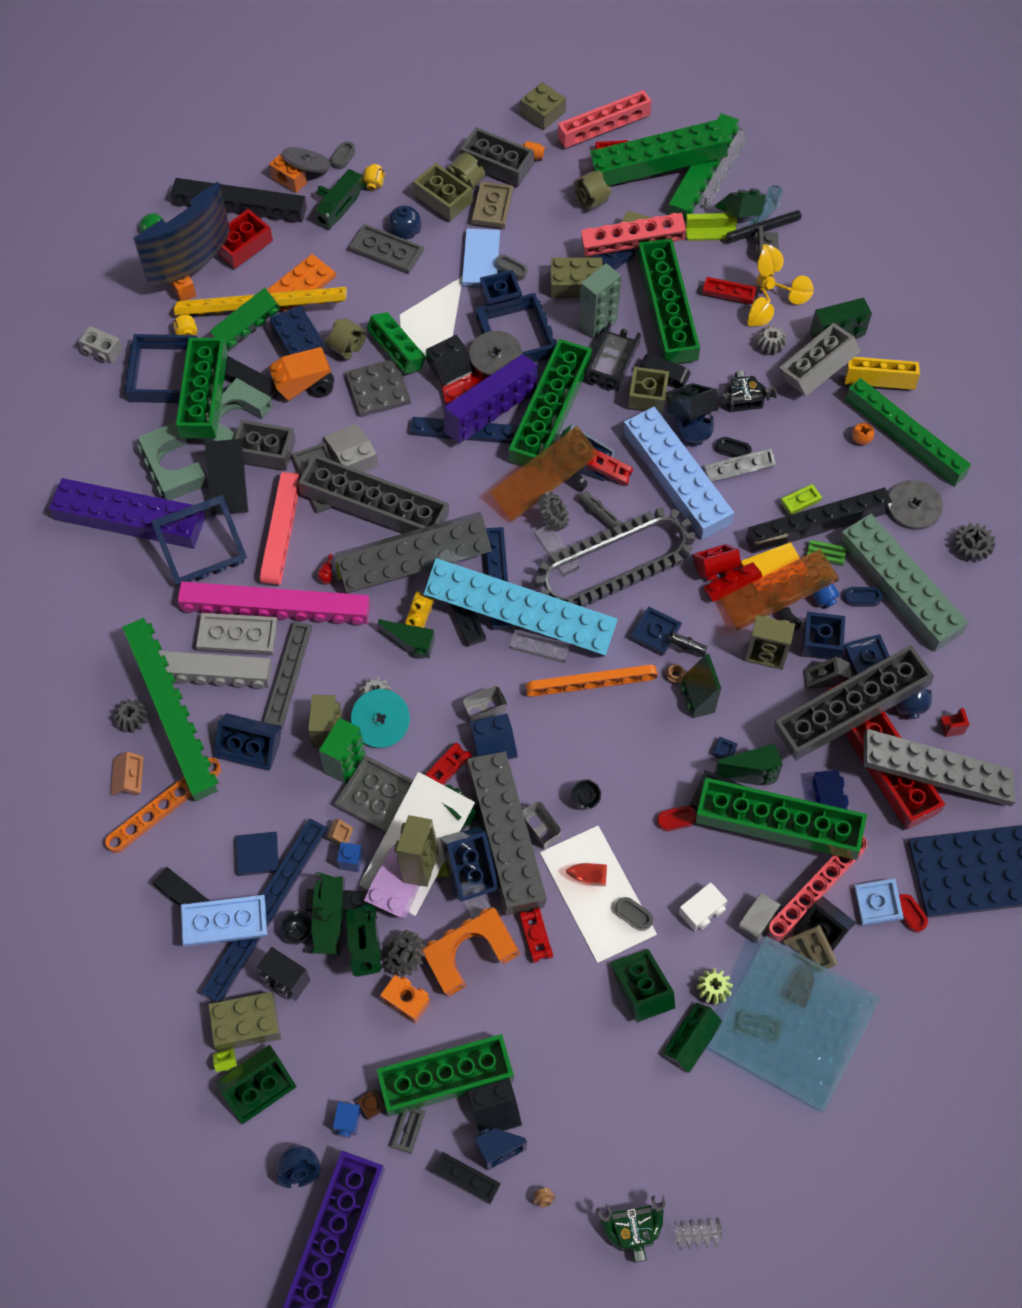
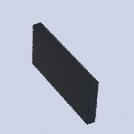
[205,439,249,515]

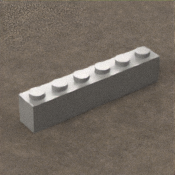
[159,651,272,689]

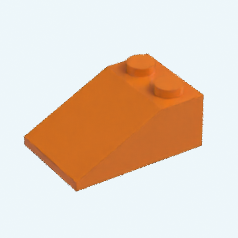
[268,347,332,401]

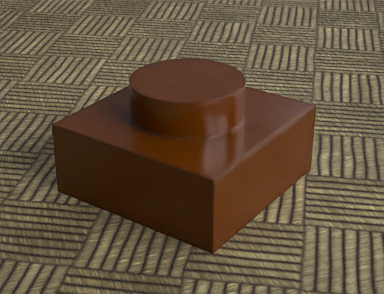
[357,1089,386,1121]

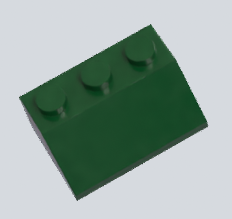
[215,1045,297,1125]

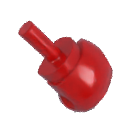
[318,554,333,585]

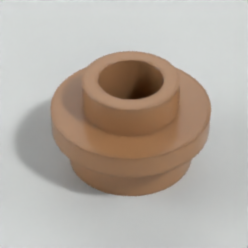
[666,664,686,683]
[533,1188,555,1208]

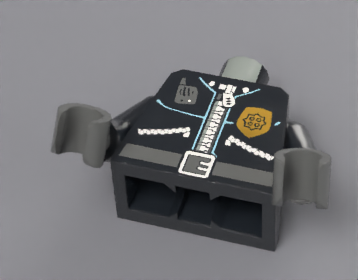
[721,371,777,412]

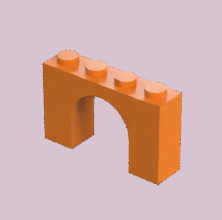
[422,907,521,997]

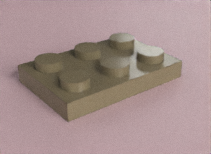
[472,181,514,228]

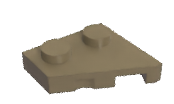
[783,925,838,972]

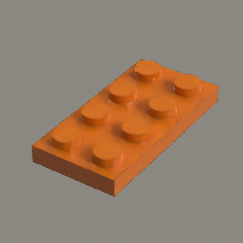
[267,254,336,313]

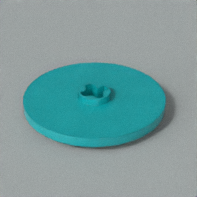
[351,689,410,748]

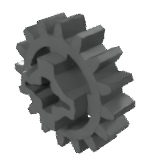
[537,491,570,531]
[954,523,996,561]
[384,930,426,977]

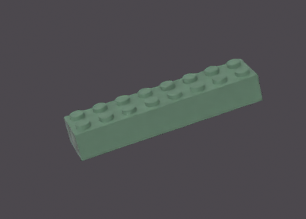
[838,514,969,652]

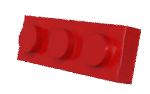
[702,276,757,304]
[703,562,763,602]

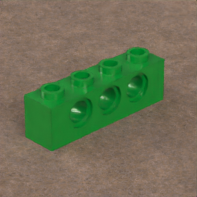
[366,312,426,374]

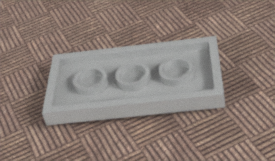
[196,613,278,655]

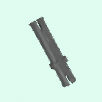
[579,490,623,532]

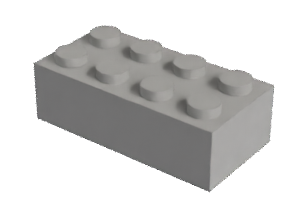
[779,323,861,396]

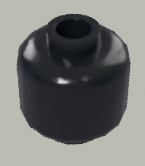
[310,373,335,396]

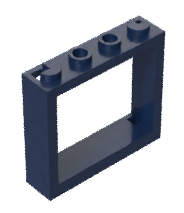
[476,293,557,362]
[123,334,197,403]
[151,495,247,585]

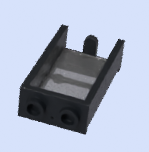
[585,323,641,391]

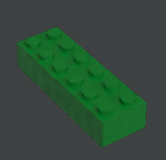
[176,338,228,438]
[377,1034,514,1117]

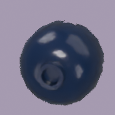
[388,205,422,240]
[678,415,714,445]
[894,689,932,719]
[276,1145,321,1188]

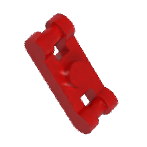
[585,450,633,486]
[425,743,472,786]
[519,907,554,963]

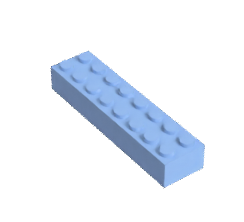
[623,406,734,540]

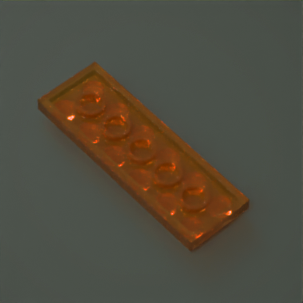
[490,426,599,522]
[719,549,839,631]

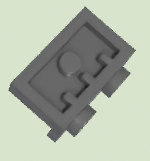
[754,226,779,258]

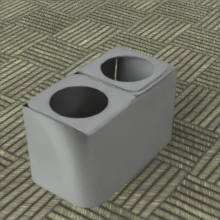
[463,686,507,722]
[523,801,561,849]
[738,893,781,943]

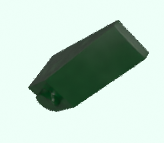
[378,619,435,658]

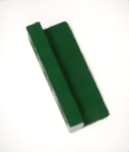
[661,1002,723,1073]

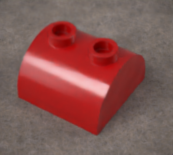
[692,544,740,581]

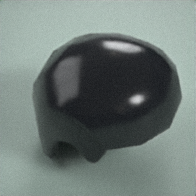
[571,779,601,810]
[281,910,312,945]

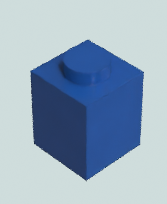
[337,842,363,872]
[333,1102,361,1138]

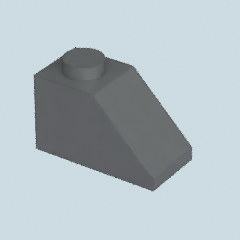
[804,657,852,688]

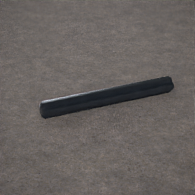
[726,210,802,242]

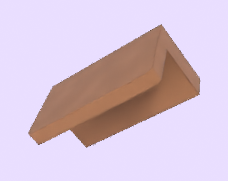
[111,751,144,795]

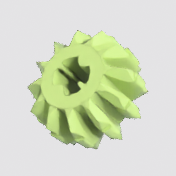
[696,968,733,1005]

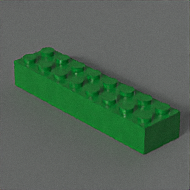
[590,119,728,186]
[637,238,700,364]
[509,339,592,472]
[696,778,867,860]

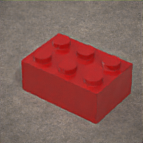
[217,209,273,269]

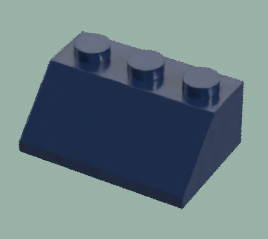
[214,713,282,771]

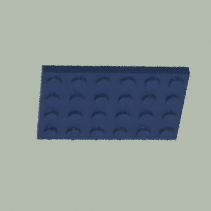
[908,825,1022,918]

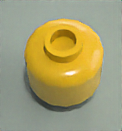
[363,164,385,191]
[173,315,198,335]

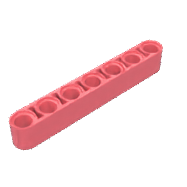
[260,472,301,585]
[766,837,867,943]

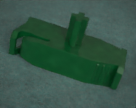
[314,169,365,230]
[311,872,345,955]
[346,904,382,977]

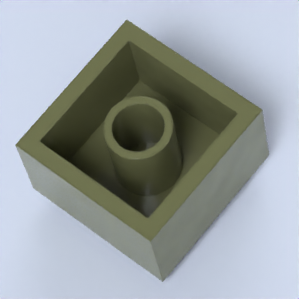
[520,82,566,130]
[628,367,669,413]
[308,695,342,747]

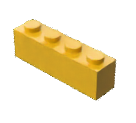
[844,357,920,390]

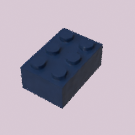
[270,305,325,356]
[440,826,499,902]

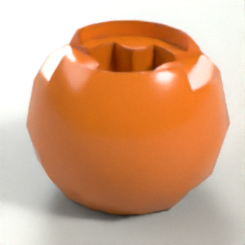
[852,423,875,445]

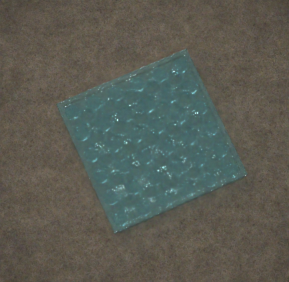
[708,936,881,1113]

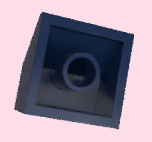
[480,270,522,304]
[469,713,518,760]
[475,1128,527,1171]

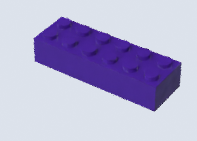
[444,354,537,444]

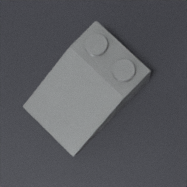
[324,423,378,472]

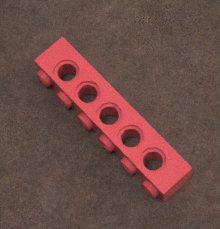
[557,90,652,148]
[581,213,686,257]

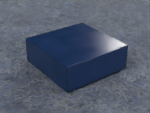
[712,737,738,759]

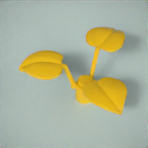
[747,244,814,327]

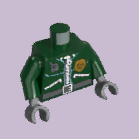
[596,1195,666,1263]

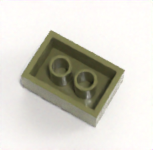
[413,163,473,221]
[551,258,603,298]
[745,615,795,670]
[394,815,439,887]
[209,992,281,1052]

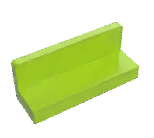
[685,213,738,241]

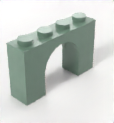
[197,378,273,443]
[137,422,208,500]

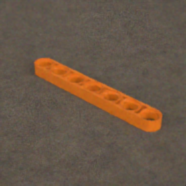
[525,665,658,697]
[105,758,221,853]

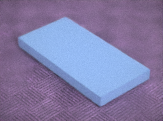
[462,229,500,287]
[181,895,268,947]

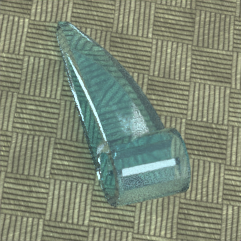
[750,185,782,225]

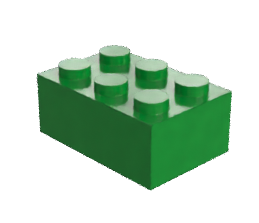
[319,718,366,784]

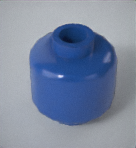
[811,579,839,608]

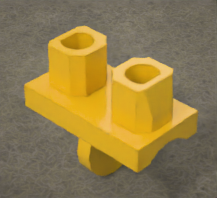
[405,592,434,628]

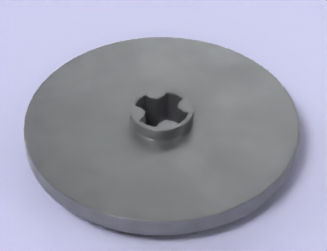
[282,147,331,173]
[469,331,522,376]
[889,480,943,529]

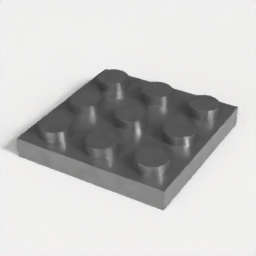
[346,359,411,417]
[335,755,414,833]

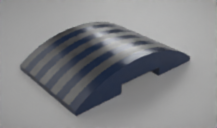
[133,181,230,286]

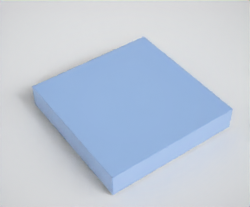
[854,878,904,926]

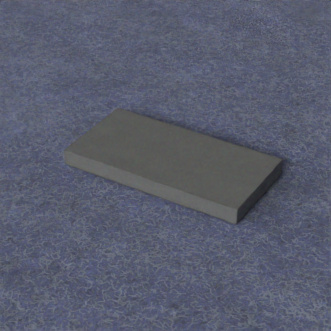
[348,224,424,274]
[292,442,334,513]

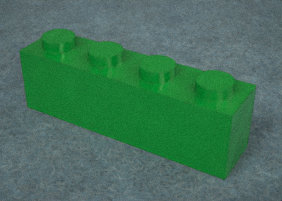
[210,287,281,350]

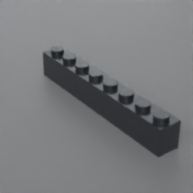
[171,178,307,223]
[746,487,892,554]

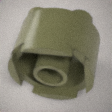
[447,153,485,190]
[574,170,611,211]
[325,318,366,359]

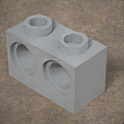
[78,326,123,364]

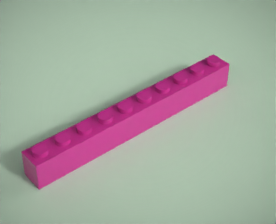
[178,582,370,625]

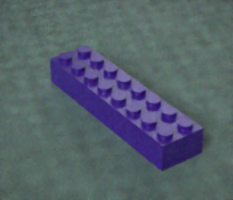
[49,478,205,549]
[283,1151,385,1308]

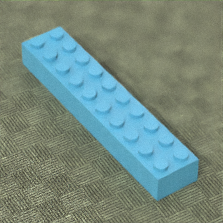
[424,558,618,655]

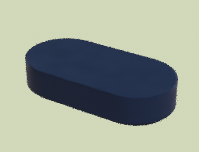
[844,587,883,607]

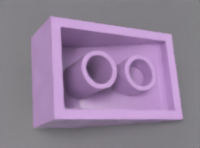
[364,845,420,918]

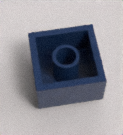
[801,611,845,659]

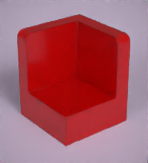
[940,708,970,737]

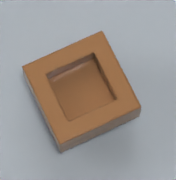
[328,819,354,845]

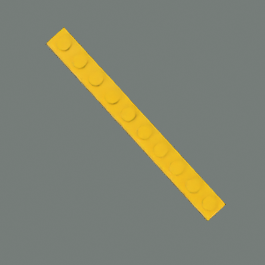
[174,287,347,315]

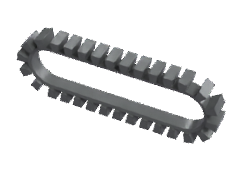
[535,508,695,607]

